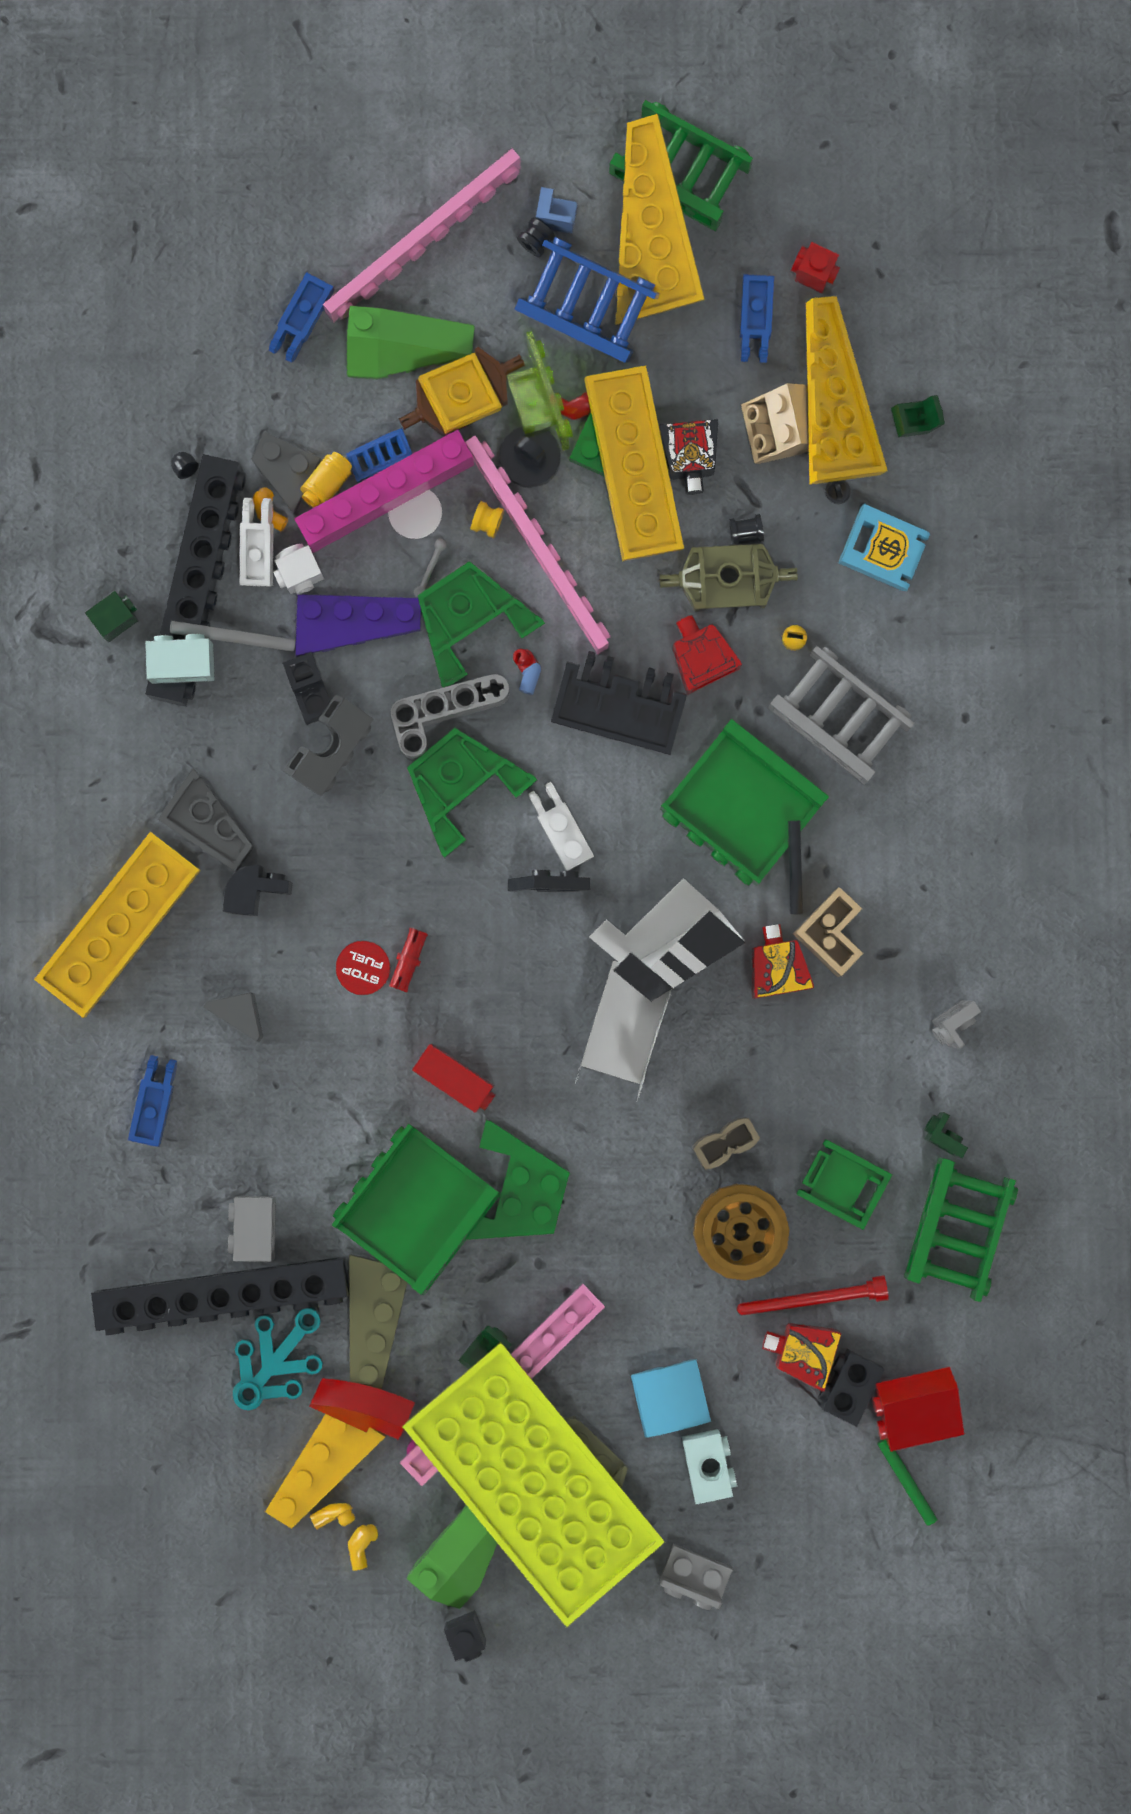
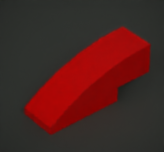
[309,1378,415,1440]

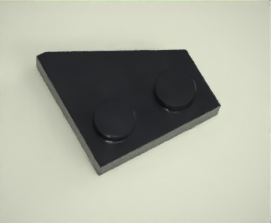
[508,870,590,892]

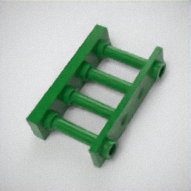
[609,100,753,232]
[904,1157,1018,1302]

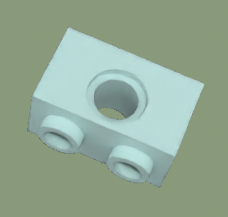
[681,1429,737,1504]

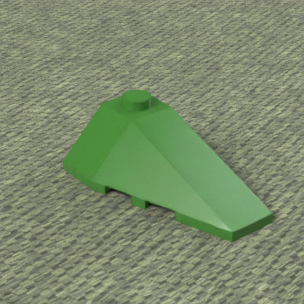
[347,306,475,379]
[406,1505,497,1609]

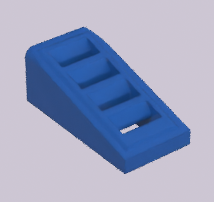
[346,428,412,483]

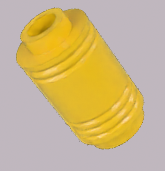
[300,452,352,508]

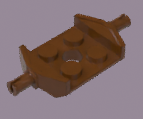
[398,347,525,437]

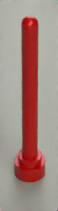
[737,1275,889,1315]

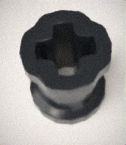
[729,514,764,545]

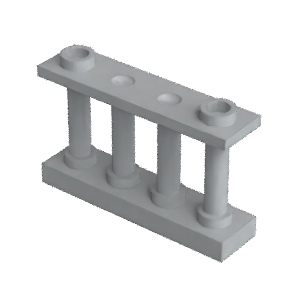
[768,646,914,785]

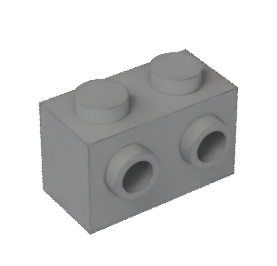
[228,1196,276,1262]

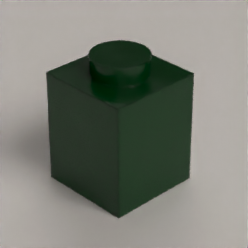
[85,591,138,643]

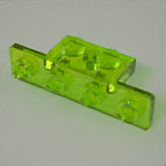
[506,331,573,451]

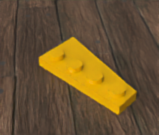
[265,1414,386,1529]

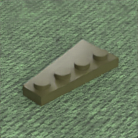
[349,1254,408,1390]

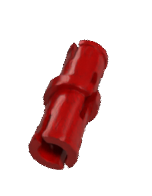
[389,928,428,993]

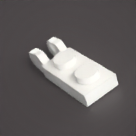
[240,498,273,586]
[528,782,594,871]

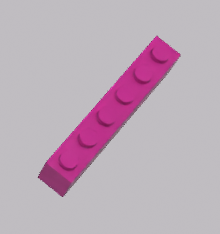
[294,430,474,553]

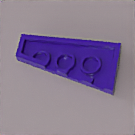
[295,595,421,658]

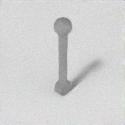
[414,539,447,598]

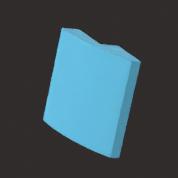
[631,1359,711,1438]

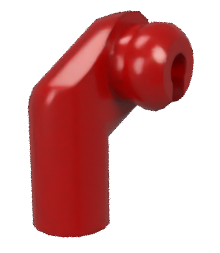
[549,392,591,420]

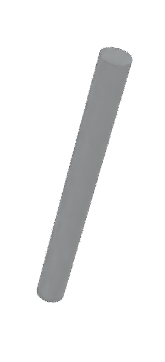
[170,621,295,652]

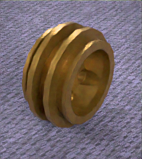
[693,1184,790,1281]

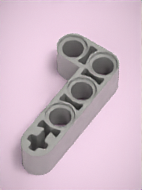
[391,674,510,760]

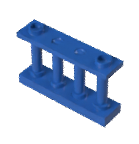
[514,237,660,363]

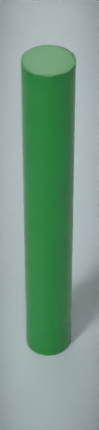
[877,1439,938,1526]

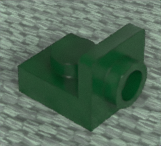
[924,1112,968,1159]

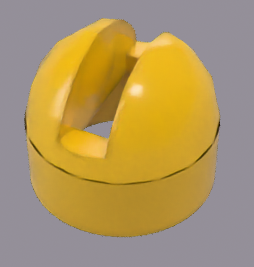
[782,625,807,651]

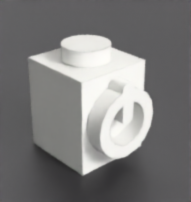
[273,544,324,595]

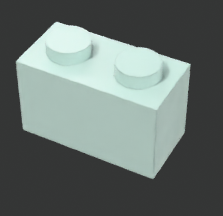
[145,634,214,684]

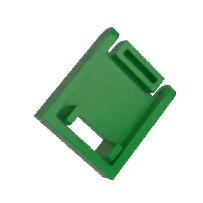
[796,1139,892,1230]

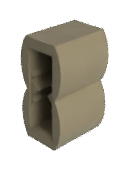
[692,1117,760,1169]

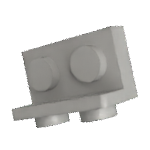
[932,1000,981,1049]
[659,1543,733,1610]

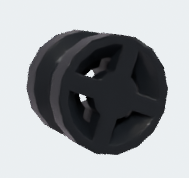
[517,218,556,258]

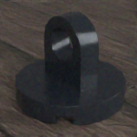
[500,426,561,488]

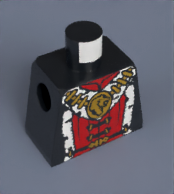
[659,419,718,495]

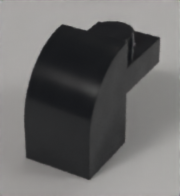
[223,865,293,916]

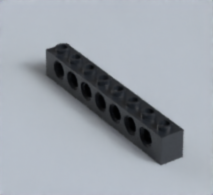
[145,454,246,707]
[91,1256,349,1335]

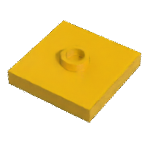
[418,352,502,434]

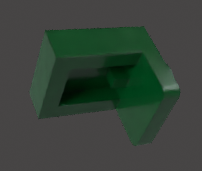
[891,395,945,438]
[458,1325,512,1369]

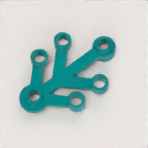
[233,1307,323,1410]

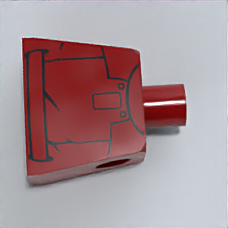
[673,615,742,695]

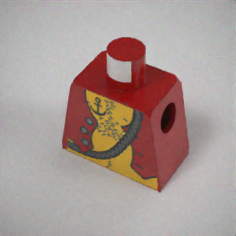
[752,924,814,999]
[762,1323,842,1391]

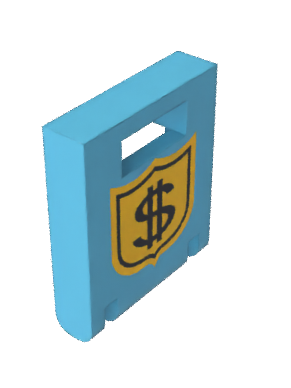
[838,504,930,591]

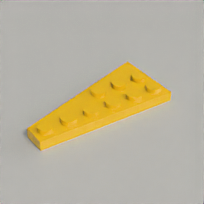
[615,114,705,326]
[806,296,888,485]

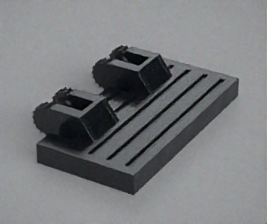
[551,651,687,755]

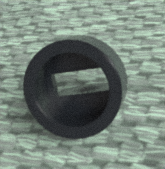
[171,452,199,479]
[825,480,851,504]

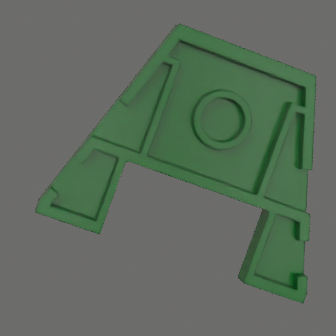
[417,561,545,688]
[407,728,537,858]
[467,1120,570,1240]

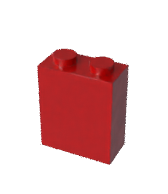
[412,1044,496,1113]
[872,1367,964,1452]

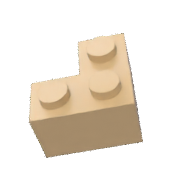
[793,887,863,977]

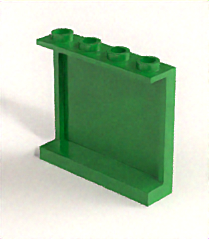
[660,719,829,886]
[332,1124,501,1295]

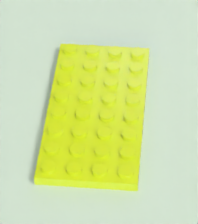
[402,1342,665,1627]

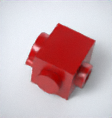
[791,242,841,294]

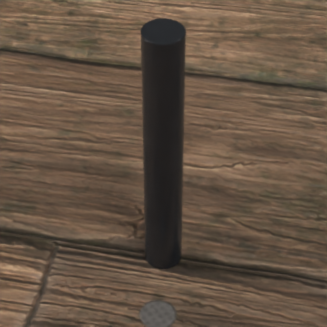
[788,820,803,914]

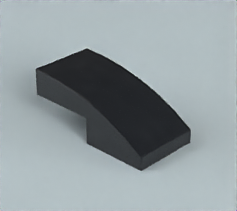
[283,652,331,725]

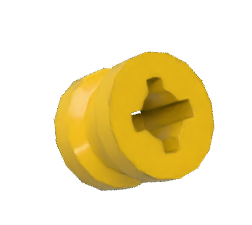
[470,501,504,538]

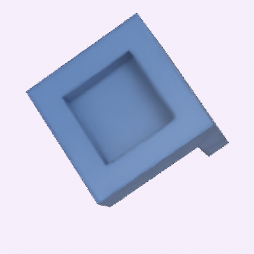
[536,187,577,233]

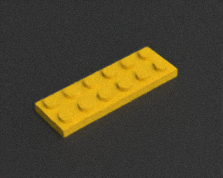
[584,365,684,562]
[34,832,201,1018]

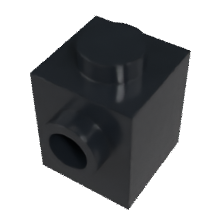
[444,1610,487,1662]

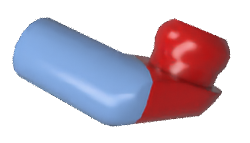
[513,648,541,695]

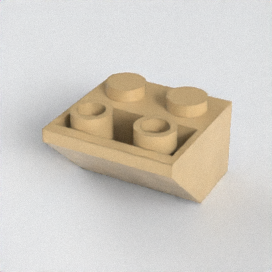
[741,383,809,464]

